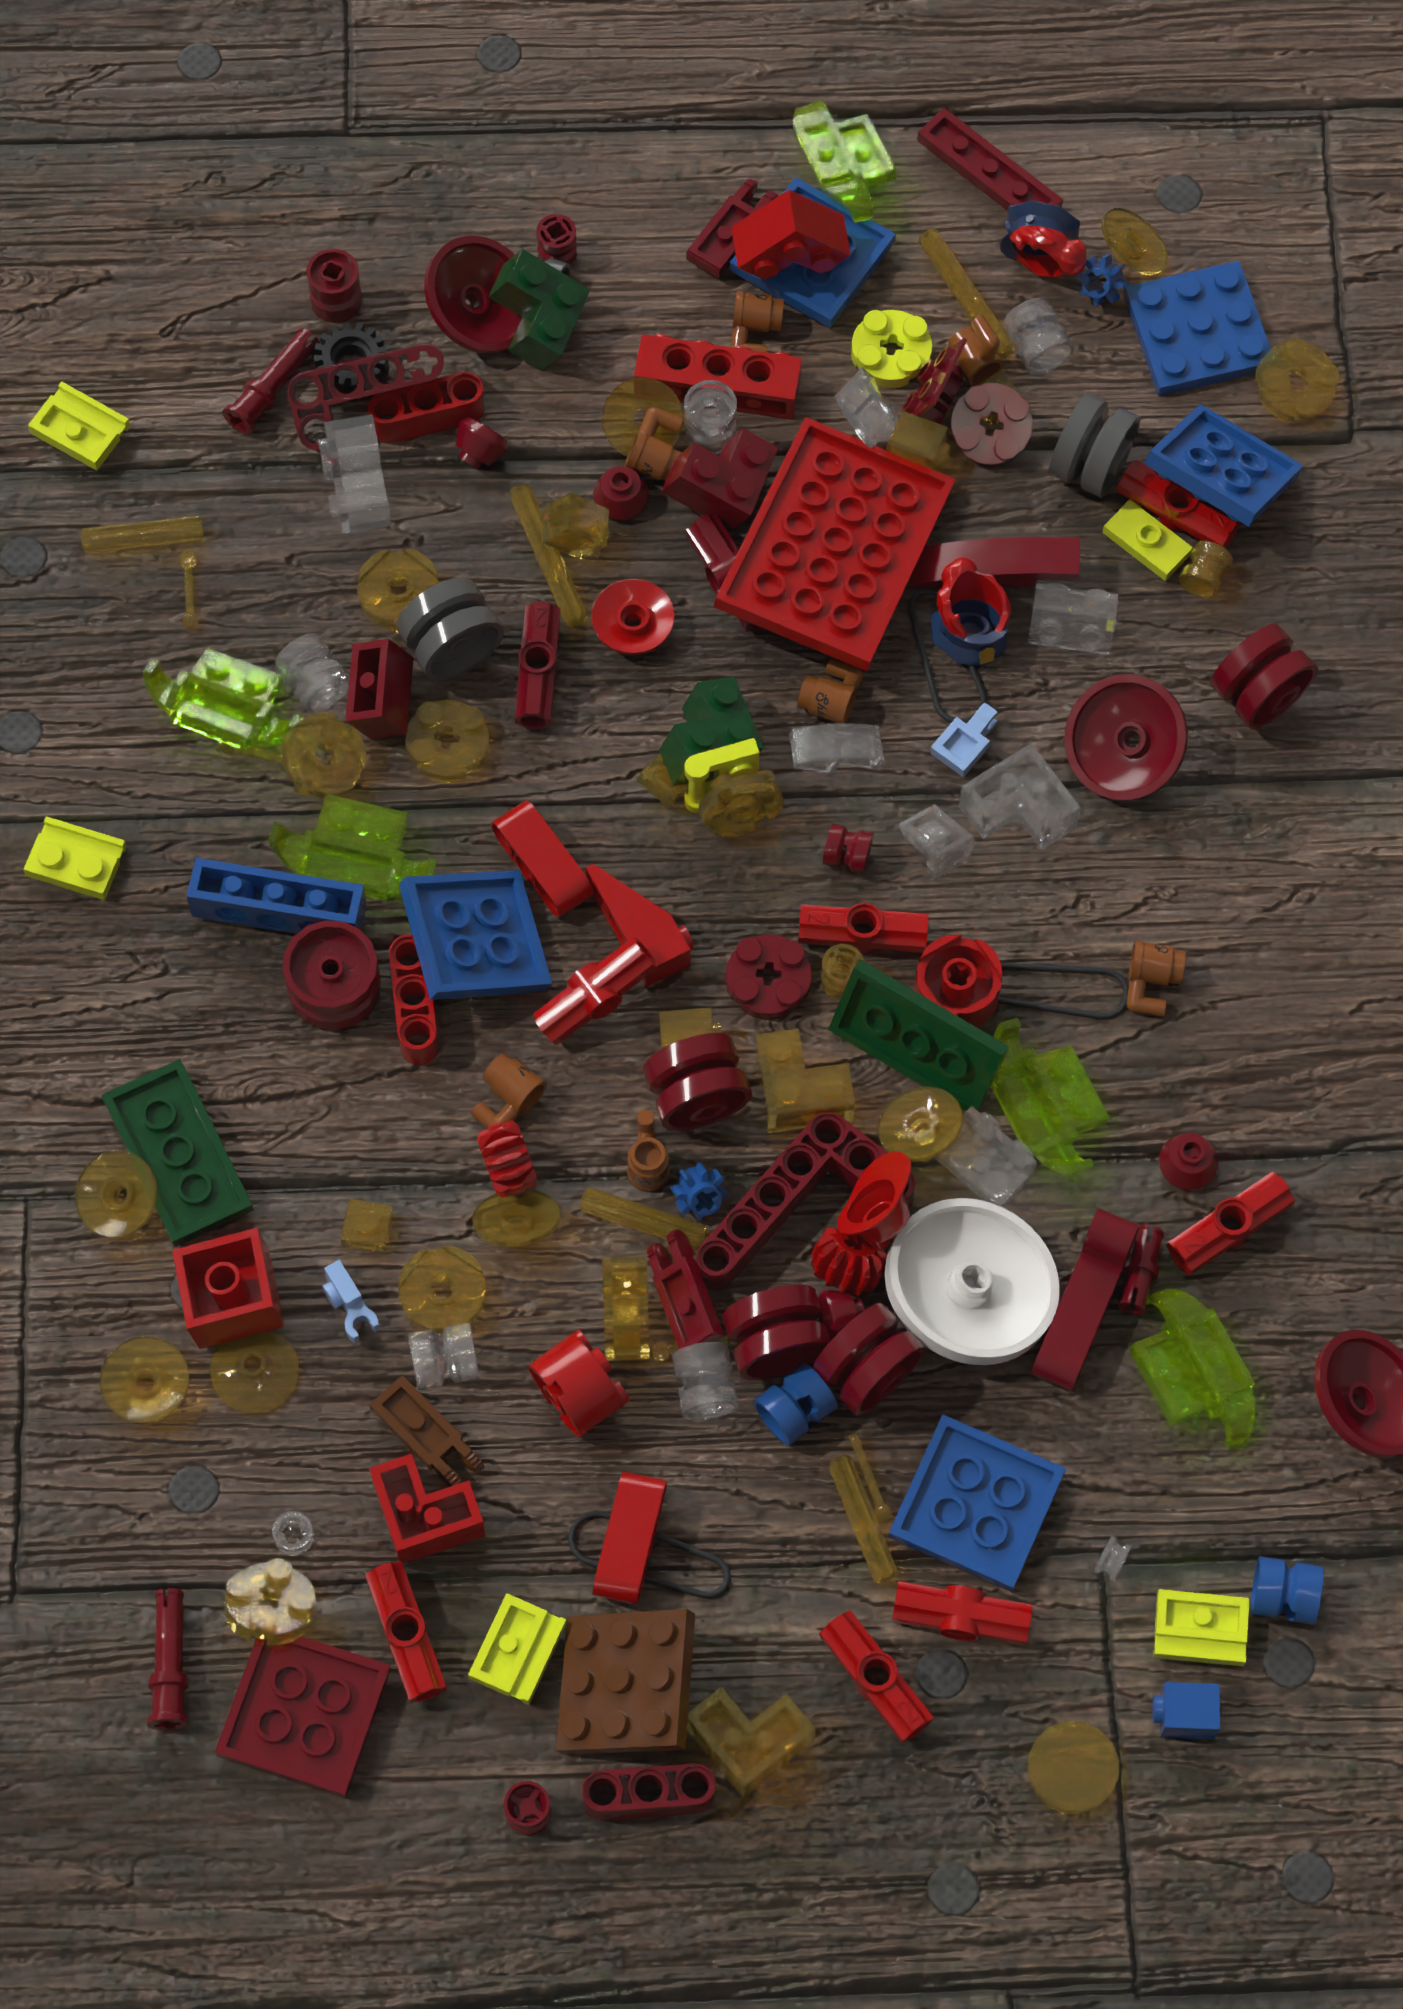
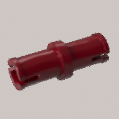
[1118,1224,1165,1315]

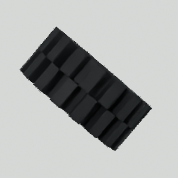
[314,322,389,402]

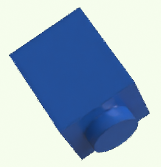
[1152,1682,1220,1739]

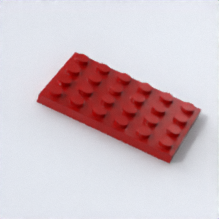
[713,417,956,671]

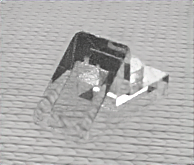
[899,804,976,880]

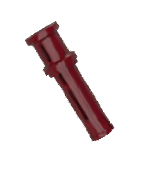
[222,328,320,435]
[147,1588,189,1731]

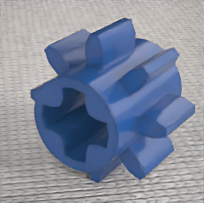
[1076,253,1129,306]
[671,1162,728,1220]

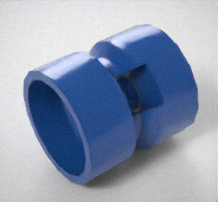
[753,1362,838,1446]
[1250,1556,1323,1625]

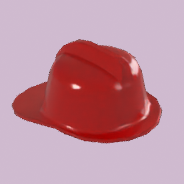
[837,1151,912,1251]

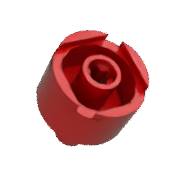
[914,934,1002,1028]
[528,1330,630,1438]

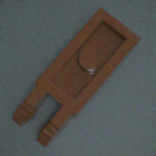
[369,1375,485,1487]

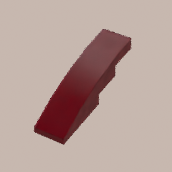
[911,536,1080,590]

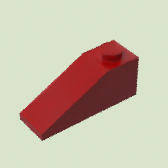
[586,864,694,988]

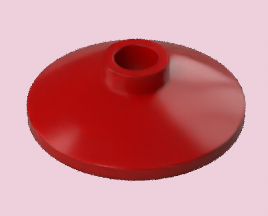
[592,579,674,655]

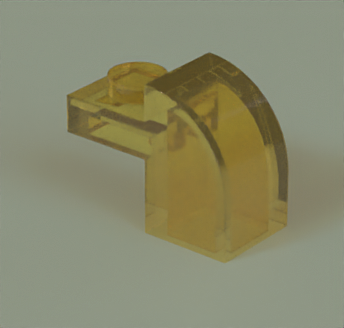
[602,1256,650,1361]

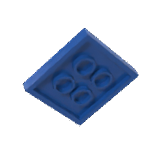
[730,177,896,328]
[1123,261,1275,396]
[1144,404,1304,527]
[399,870,552,1000]
[888,1414,1066,1592]

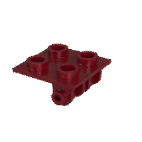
[898,338,967,438]

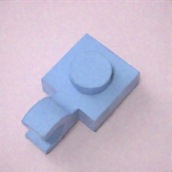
[930,703,998,777]
[322,1260,379,1344]

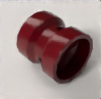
[536,214,577,265]
[822,823,874,874]
[504,1781,551,1836]

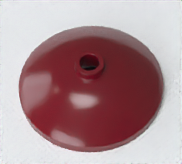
[424,235,522,354]
[1064,674,1188,801]
[1314,1330,1403,1458]

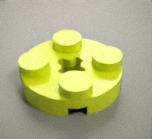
[851,310,932,388]

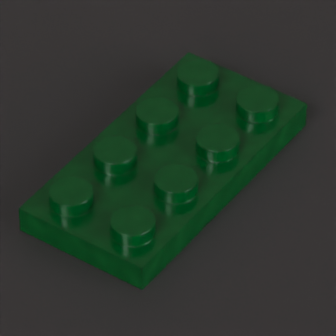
[828,960,1009,1117]
[101,1059,254,1247]

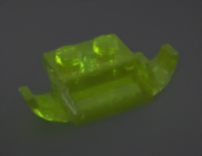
[793,100,896,223]
[143,648,304,751]
[268,794,437,902]
[991,1018,1110,1174]
[1128,1288,1255,1451]

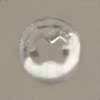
[272,1511,314,1556]
[1094,1536,1132,1582]

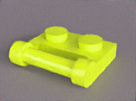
[684,738,760,813]

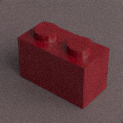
[345,639,414,740]

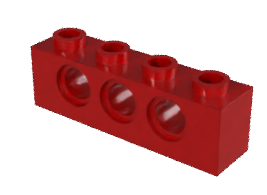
[634,334,802,420]

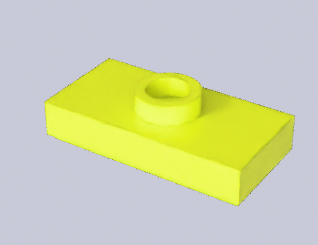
[1102,499,1193,581]

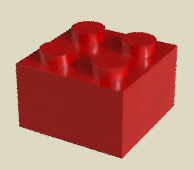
[172,1227,285,1349]

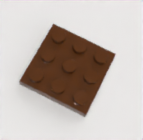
[556,1609,695,1755]

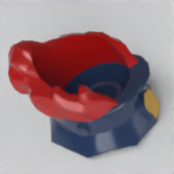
[1000,200,1086,278]
[931,557,1011,666]

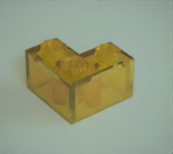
[755,1029,855,1133]
[687,1687,816,1798]

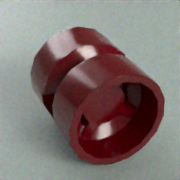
[306,248,362,323]

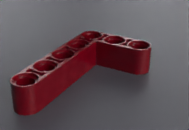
[696,1112,916,1290]

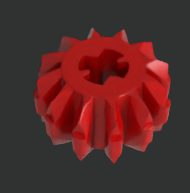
[477,1120,537,1198]
[810,1228,887,1296]

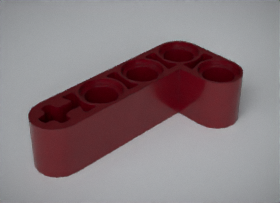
[287,343,444,450]
[1031,1208,1140,1391]

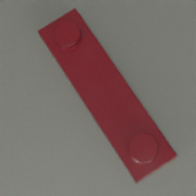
[917,108,1063,211]

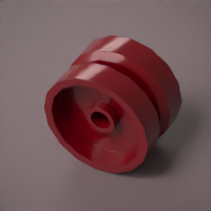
[1210,623,1319,730]
[282,920,381,1030]
[643,1033,752,1131]
[722,1284,831,1380]
[812,1303,926,1416]

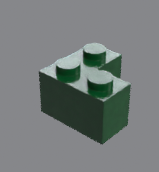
[489,248,590,371]
[659,676,764,786]

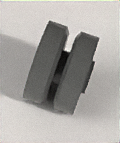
[1049,392,1141,499]
[396,577,504,681]

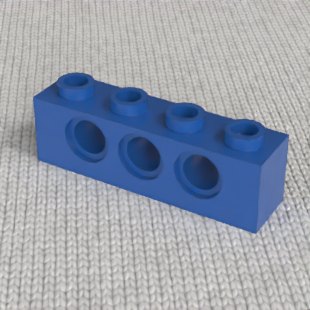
[187,858,367,934]

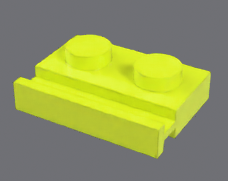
[28,381,130,471]
[23,816,127,900]
[1153,1589,1249,1667]
[468,1593,567,1705]

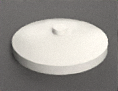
[885,1198,1059,1365]

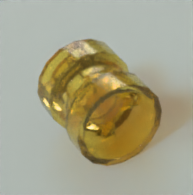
[1179,541,1233,599]
[820,944,864,999]

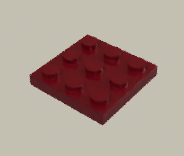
[214,1624,391,1798]

